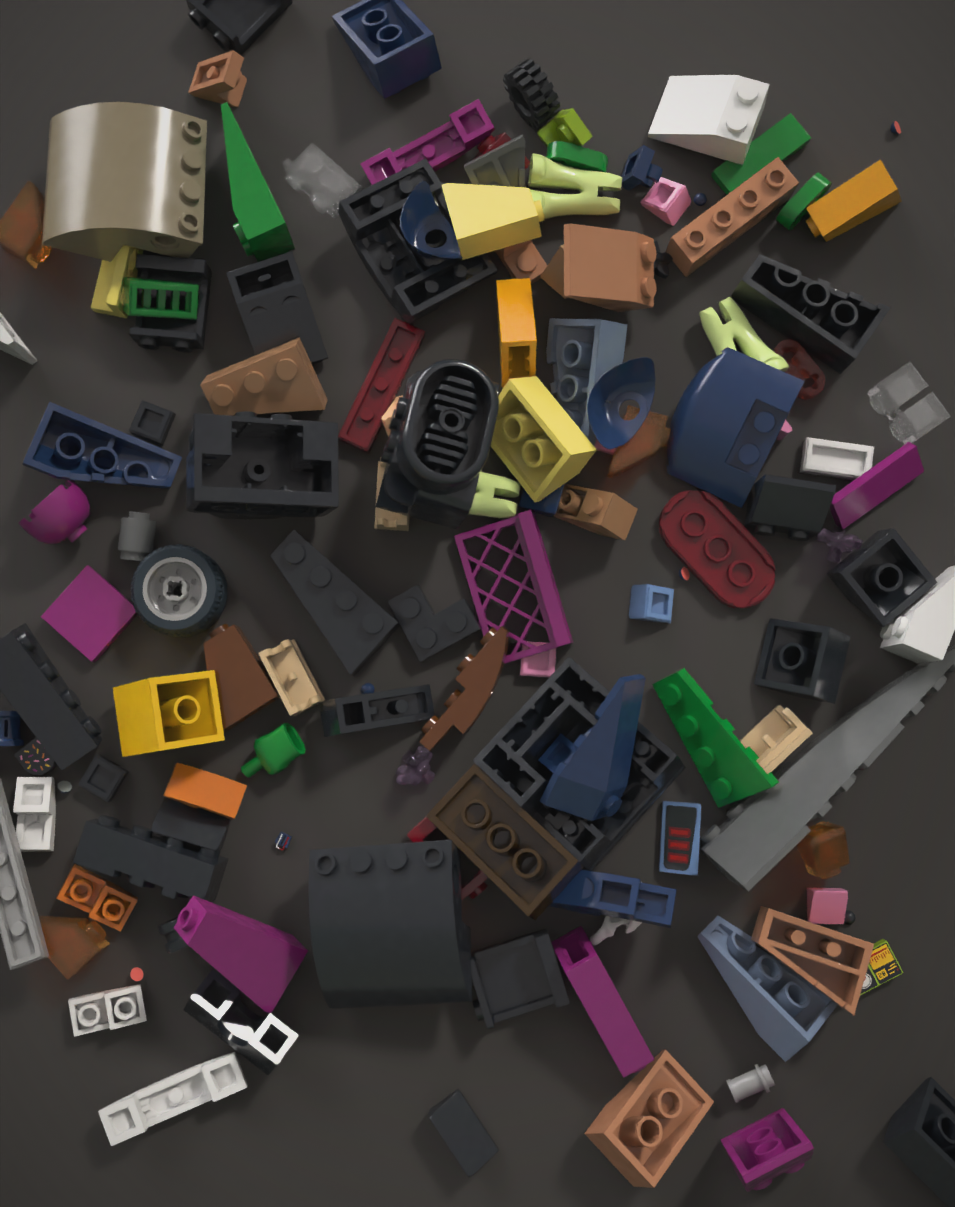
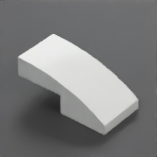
[13,777,56,852]

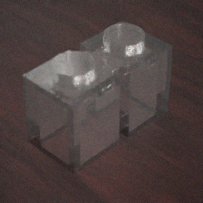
[867,361,951,444]

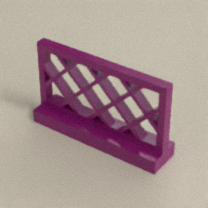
[454,510,574,664]

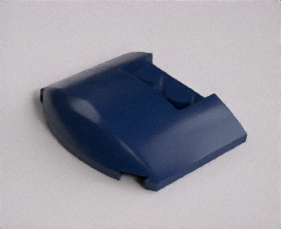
[666,347,805,508]

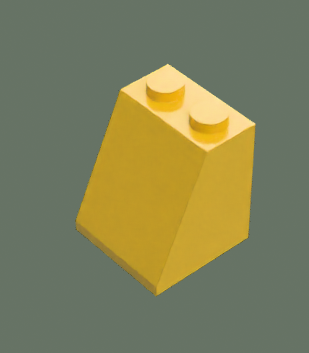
[113,670,225,757]

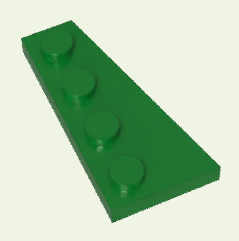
[652,668,779,808]

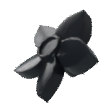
[654,240,673,279]

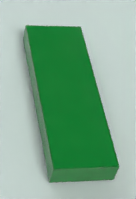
[711,113,811,195]

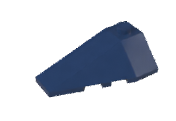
[22,402,182,489]
[540,674,646,821]

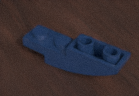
[549,870,677,928]

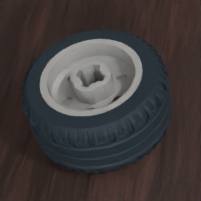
[131,544,228,637]

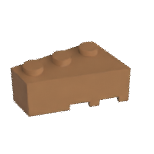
[200,337,328,416]

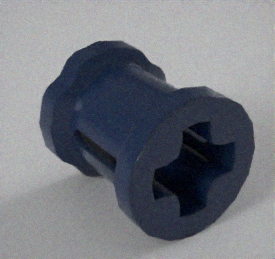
[0,711,24,746]

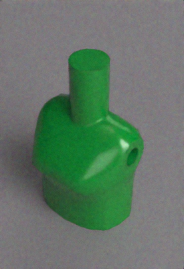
[241,723,306,778]

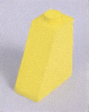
[441,183,545,260]

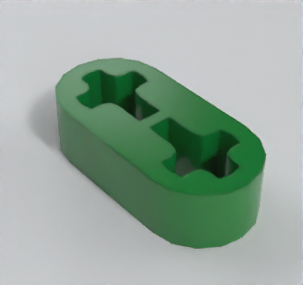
[546,141,608,172]
[776,172,832,231]

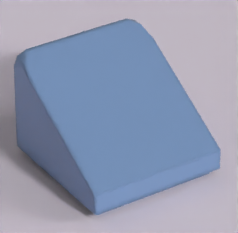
[629,584,674,623]

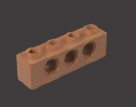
[665,157,799,277]

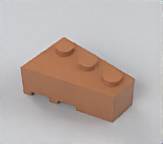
[751,906,874,1015]

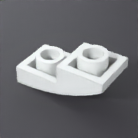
[68,985,147,1037]

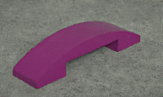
[360,99,495,185]

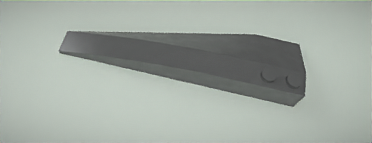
[699,644,955,892]

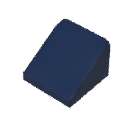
[518,484,564,517]

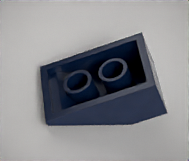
[332,0,442,99]

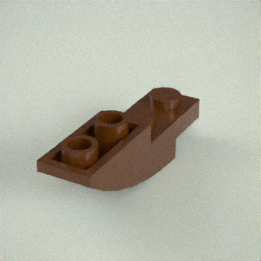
[419,626,509,751]

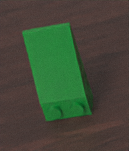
[221,102,295,262]

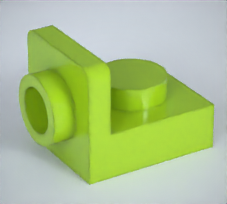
[537,108,593,147]

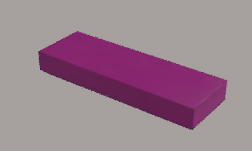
[830,442,924,529]

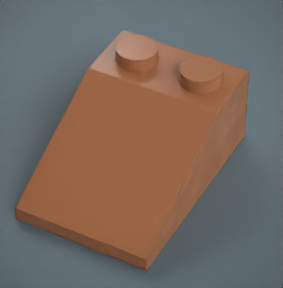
[564,223,656,312]
[584,1049,714,1188]

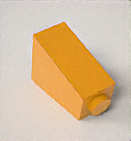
[805,160,902,242]
[496,278,537,388]

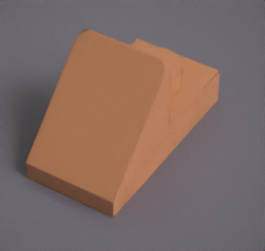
[188,50,247,107]
[495,240,548,284]

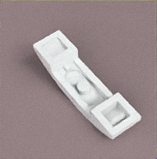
[98,1052,248,1146]

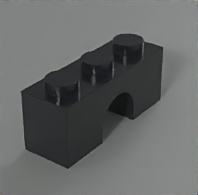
[183,969,298,1075]

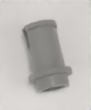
[726,1064,775,1103]

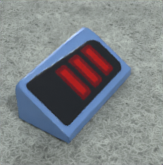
[659,801,701,876]

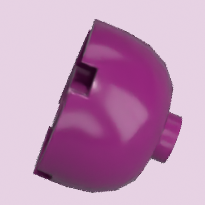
[18,480,90,544]

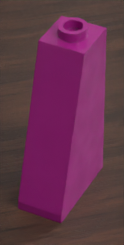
[174,895,308,1013]
[551,926,655,1078]

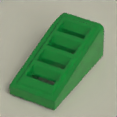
[123,277,199,319]

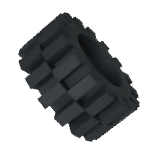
[503,59,561,129]

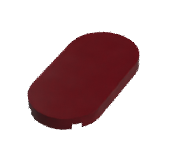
[659,490,775,608]

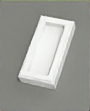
[800,437,874,480]

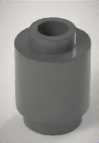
[118,511,157,562]

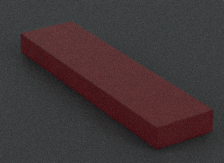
[338,318,426,454]

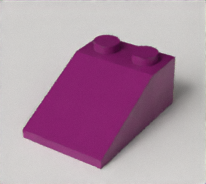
[721,1108,814,1192]

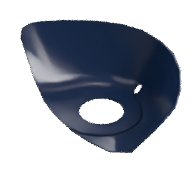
[400,181,463,259]
[587,357,656,449]

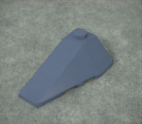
[546,318,627,446]
[697,916,837,1062]

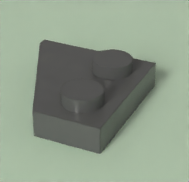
[464,134,526,187]

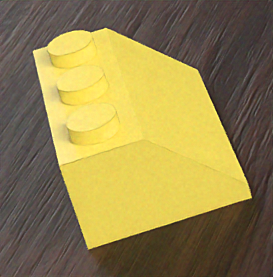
[491,376,597,502]

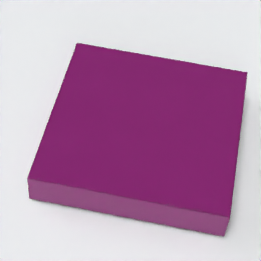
[41,565,138,662]

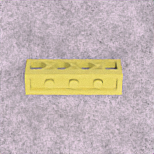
[91,245,143,318]

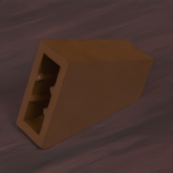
[204,624,281,733]

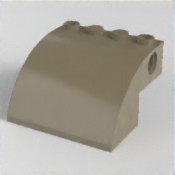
[42,102,207,262]

